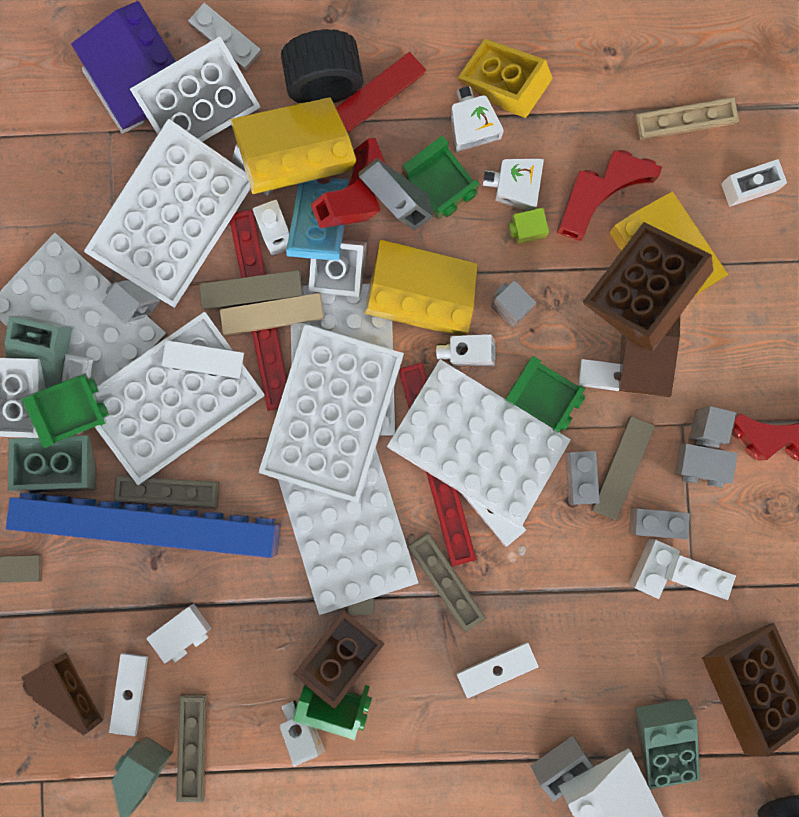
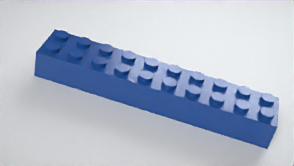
[6,492,281,558]

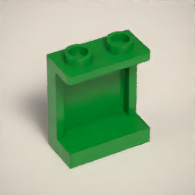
[402,135,480,219]
[505,356,586,432]
[22,373,109,448]
[293,684,372,740]

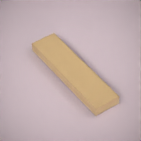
[634,97,739,141]
[220,293,325,336]

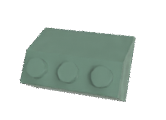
[8,435,96,493]
[112,737,172,817]

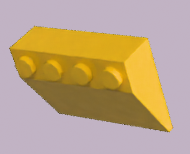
[231,97,356,194]
[609,191,728,296]
[364,239,478,336]

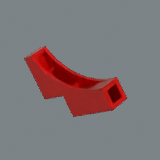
[311,138,386,228]
[557,150,662,241]
[731,413,799,461]

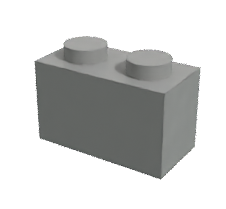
[102,279,161,323]
[491,280,536,328]
[689,406,736,448]
[675,444,738,488]
[565,451,600,505]
[629,508,690,539]
[530,736,594,802]

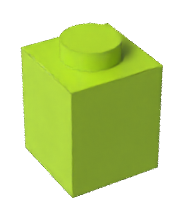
[508,208,549,244]

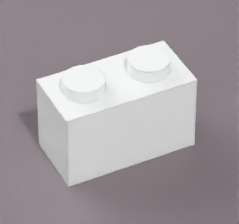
[721,159,787,207]
[628,538,680,599]
[146,604,212,664]

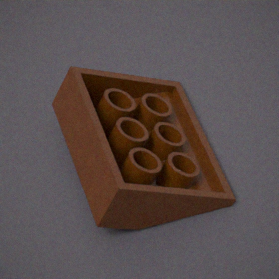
[583,222,713,352]
[702,623,799,756]

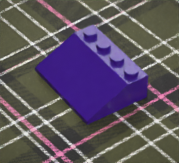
[71,1,176,130]

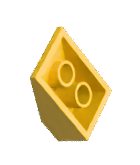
[458,39,553,118]

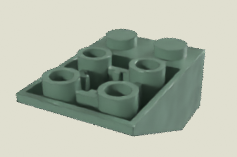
[5,316,72,388]
[635,699,700,789]

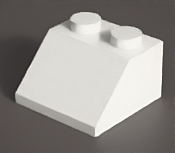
[309,239,368,297]

